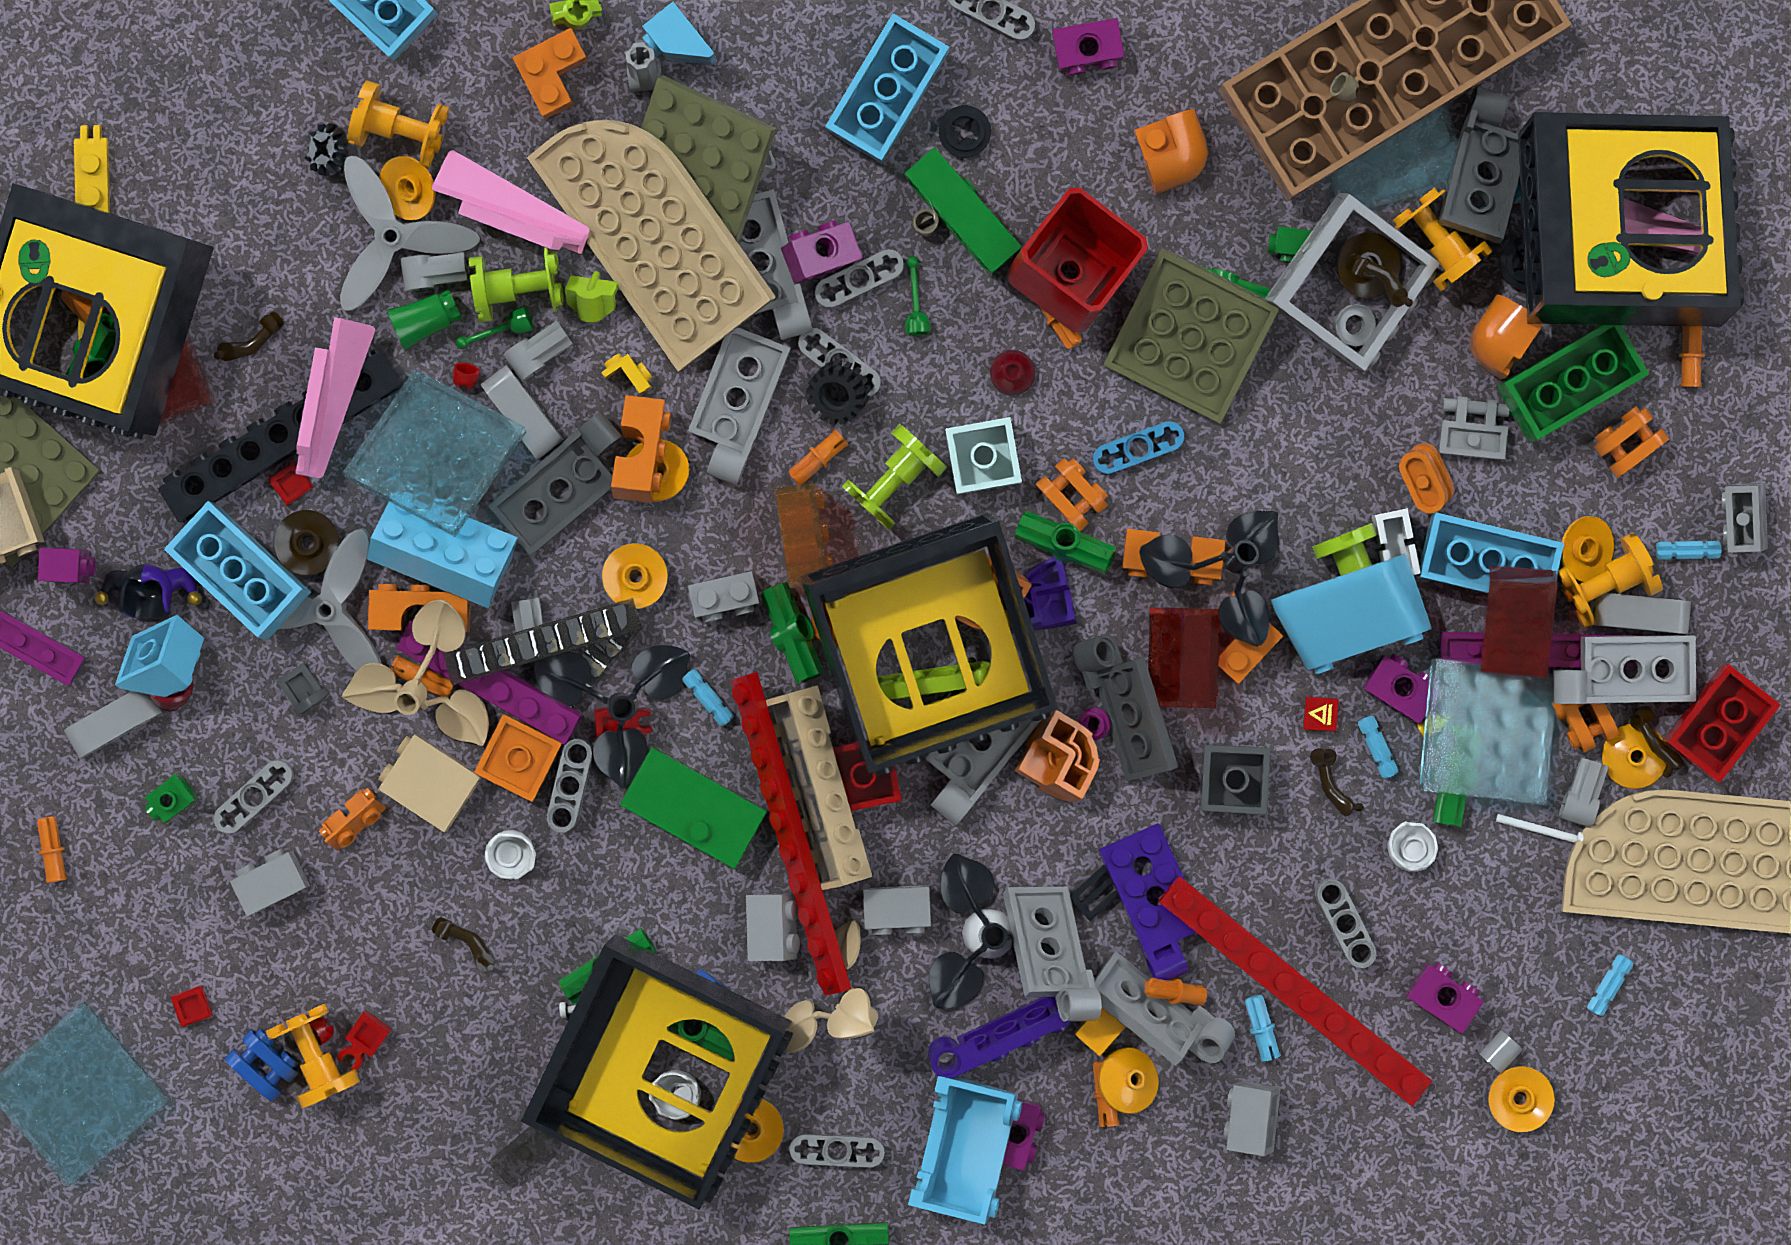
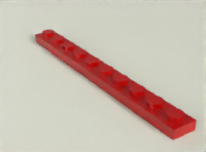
[730,672,852,996]
[1158,876,1432,1107]

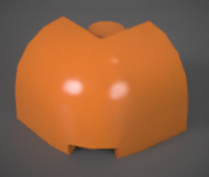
[1134,109,1208,195]
[1470,294,1543,380]
[1015,710,1100,802]

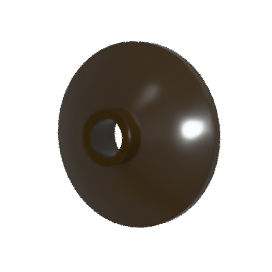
[1337,232,1401,298]
[273,510,339,575]

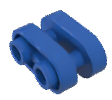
[225,1028,300,1102]

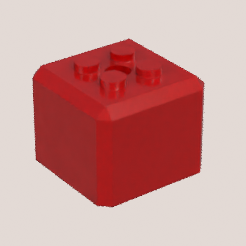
[1007,187,1148,333]

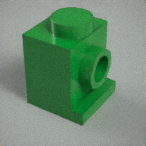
[1267,226,1312,263]
[145,773,199,823]

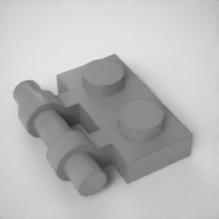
[1438,396,1510,460]

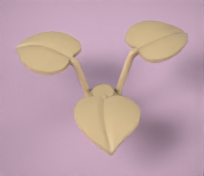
[342,600,489,746]
[785,920,878,1053]

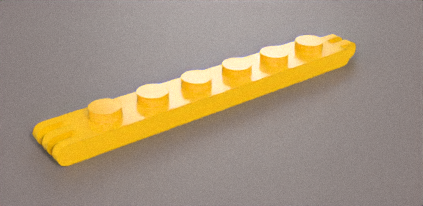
[74,125,114,361]

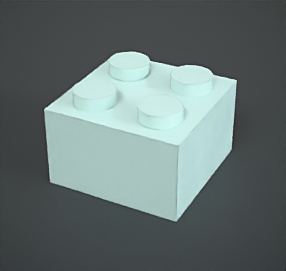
[945,417,1022,495]

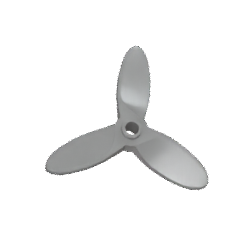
[340,155,480,311]
[278,528,382,671]

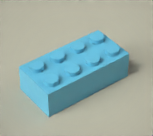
[328,0,438,62]
[825,14,949,164]
[367,488,518,608]
[164,501,311,641]
[1416,512,1564,608]

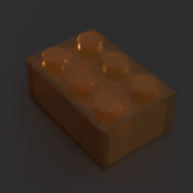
[775,482,834,587]

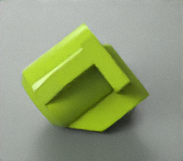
[549,0,602,30]
[565,271,619,323]

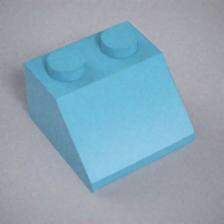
[642,2,717,65]
[115,615,204,697]

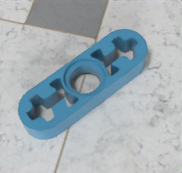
[1093,421,1184,474]

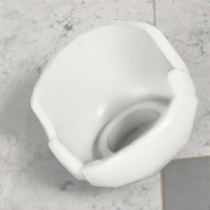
[1387,822,1438,872]
[485,830,536,880]
[962,909,1013,959]
[649,1069,701,1120]

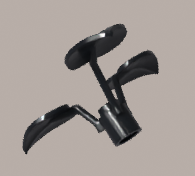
[1139,511,1279,646]
[534,645,690,788]
[928,854,1055,1009]

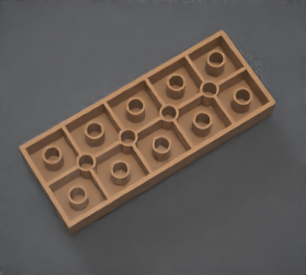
[1218,0,1572,202]

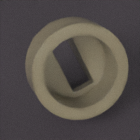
[1330,72,1359,102]
[913,209,940,237]

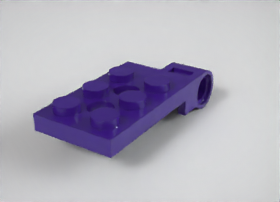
[1098,823,1196,981]
[928,997,1073,1079]

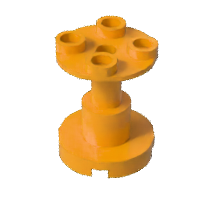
[347,80,450,168]
[1393,187,1493,292]
[1557,532,1663,628]
[265,1003,360,1109]

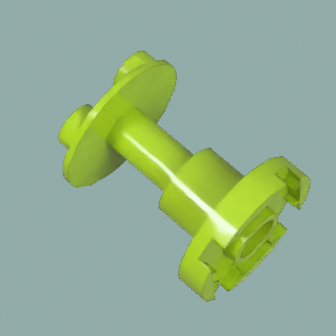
[469,247,564,323]
[842,424,947,530]
[1312,523,1377,576]

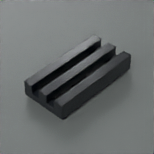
[1070,865,1118,921]

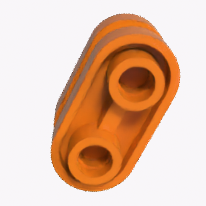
[1593,406,1670,478]
[1399,443,1455,513]
[1035,458,1109,531]
[1551,702,1619,753]

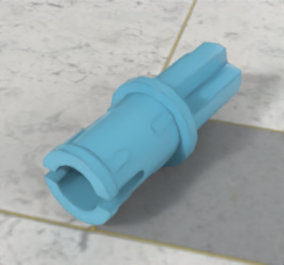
[1245,995,1281,1062]

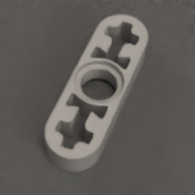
[948,0,1035,41]
[815,249,904,308]
[798,328,881,397]
[214,760,294,834]
[789,1133,885,1168]

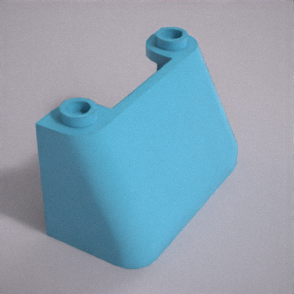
[1271,553,1432,674]
[908,1076,1022,1225]

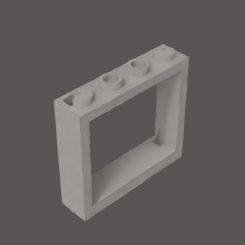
[1265,193,1440,371]

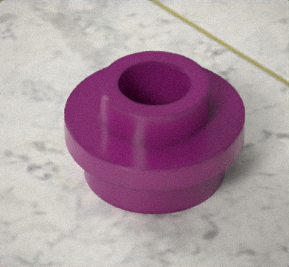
[1078,707,1111,740]

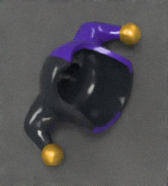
[94,564,202,620]

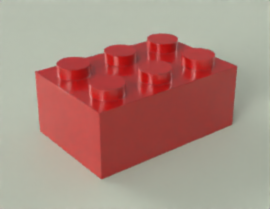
[1662,664,1781,783]

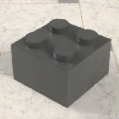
[1199,744,1271,815]

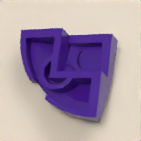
[1010,557,1077,631]

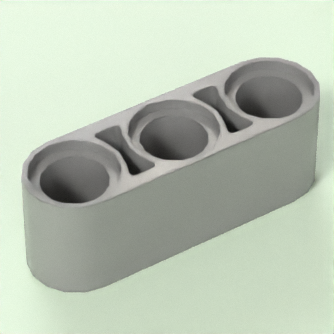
[481,365,564,460]
[1594,593,1691,634]
[64,691,162,759]
[547,738,593,833]
[1315,878,1376,969]

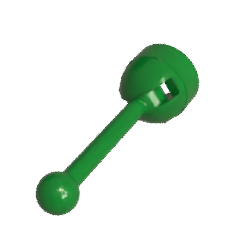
[905,256,931,336]
[456,305,534,349]

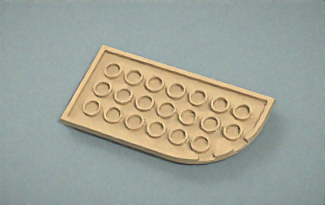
[527,120,776,371]
[1561,789,1791,934]

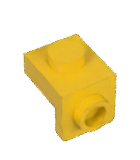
[601,353,653,395]

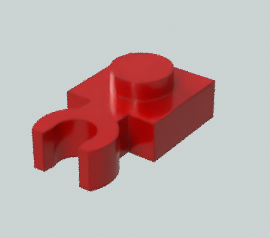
[593,707,653,739]
[337,1010,392,1070]

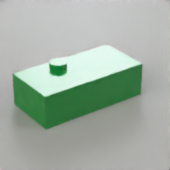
[904,147,1022,278]
[1496,325,1649,443]
[620,747,768,869]

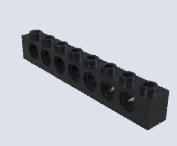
[157,349,405,523]

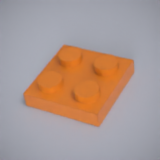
[474,714,563,802]

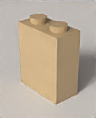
[378,734,483,832]

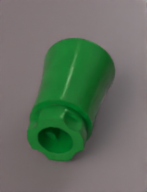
[386,290,462,351]

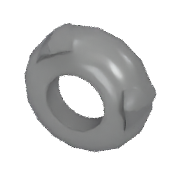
[1333,304,1376,346]

